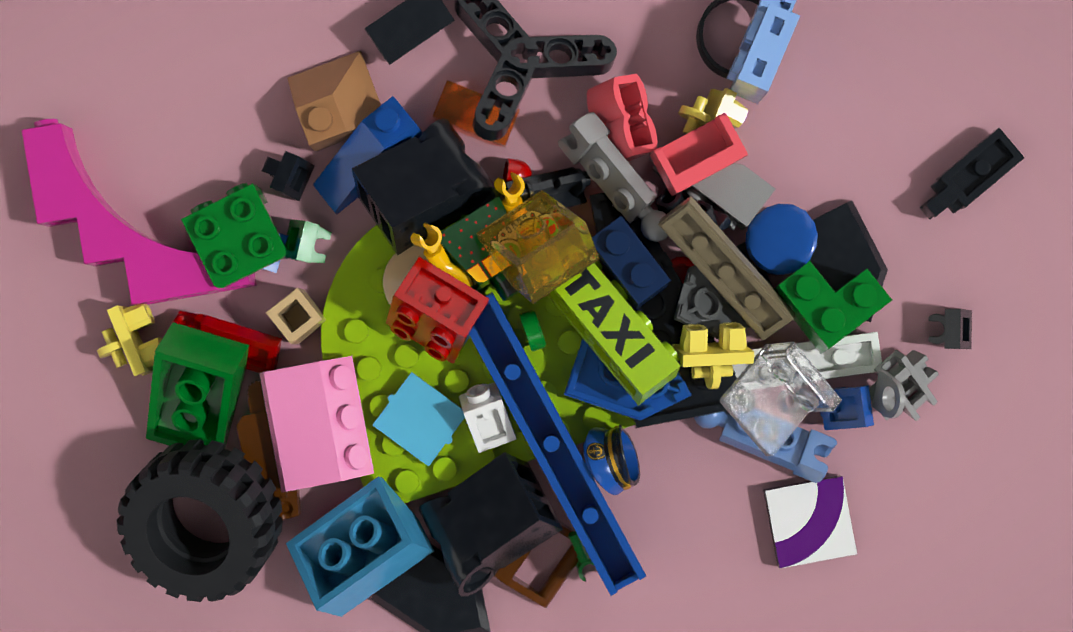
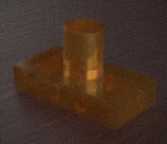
[433,80,520,147]

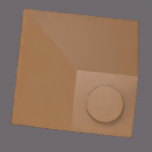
[287,51,381,152]

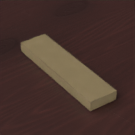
[658,196,795,340]

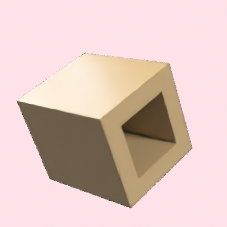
[266,288,326,345]

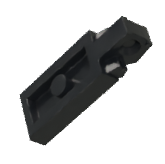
[920,128,1025,220]

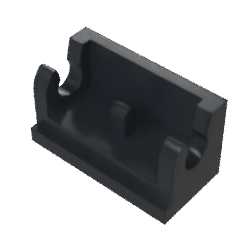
[364,0,455,65]

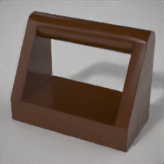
[494,520,579,608]

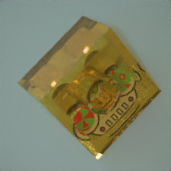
[476,190,599,304]

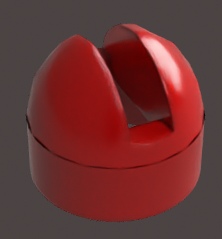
[502,158,532,182]

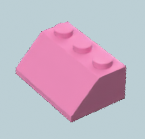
[259,356,374,492]

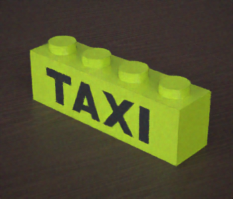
[537,243,681,406]

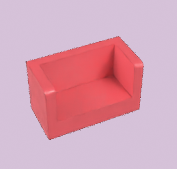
[649,112,748,196]

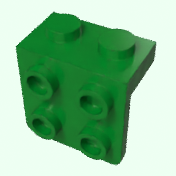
[181,183,287,288]

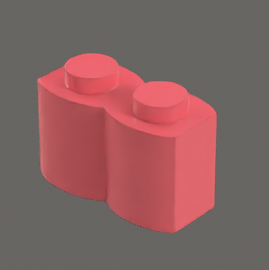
[587,74,658,162]

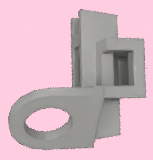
[869,350,939,421]

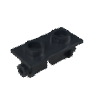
[505,167,591,214]

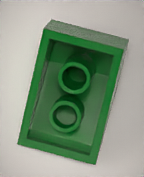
[146,322,249,449]

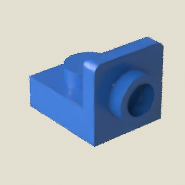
[819,385,874,430]

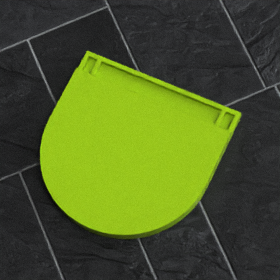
[321,200,634,503]

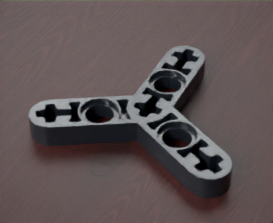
[454,0,617,141]

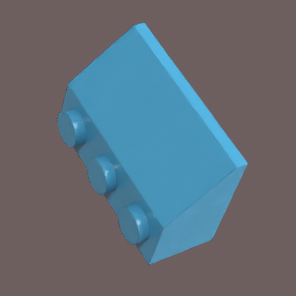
[286,476,434,617]

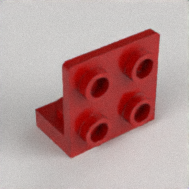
[386,257,489,364]

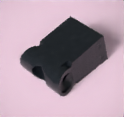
[352,118,501,256]
[419,452,563,597]

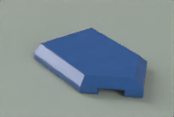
[564,339,691,421]

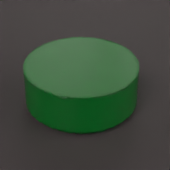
[519,310,547,352]

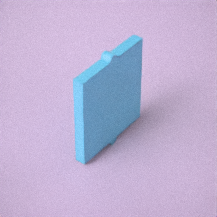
[373,372,465,467]

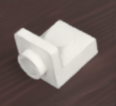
[459,383,516,453]

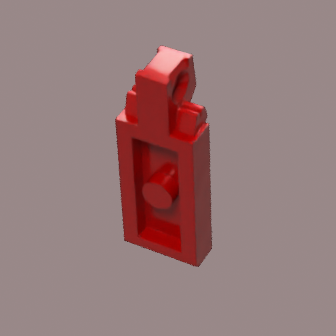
[173,311,282,373]

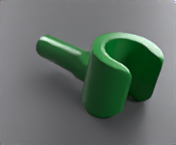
[568,531,600,582]

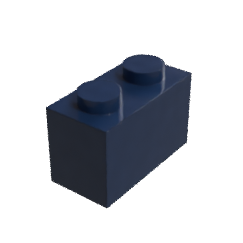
[586,216,671,311]

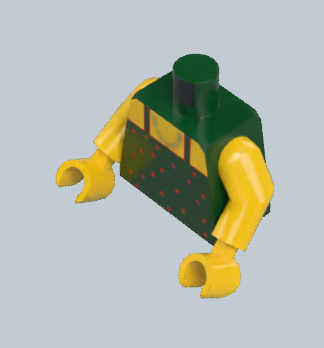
[410,172,525,302]

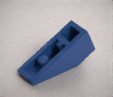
[313,96,422,215]

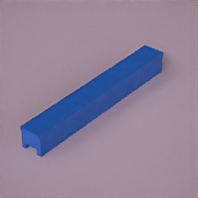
[469,292,647,596]

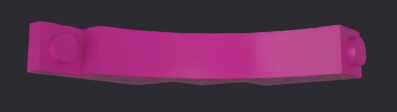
[22,119,257,305]

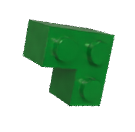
[774,261,892,354]

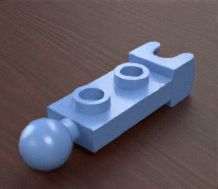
[694,407,837,483]

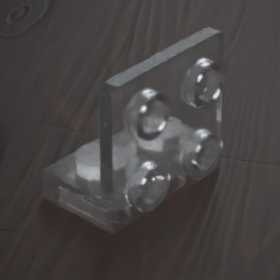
[720,341,842,456]

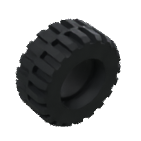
[117,439,283,602]

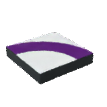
[763,475,857,568]

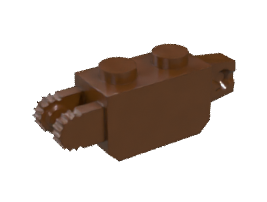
[236,380,301,520]

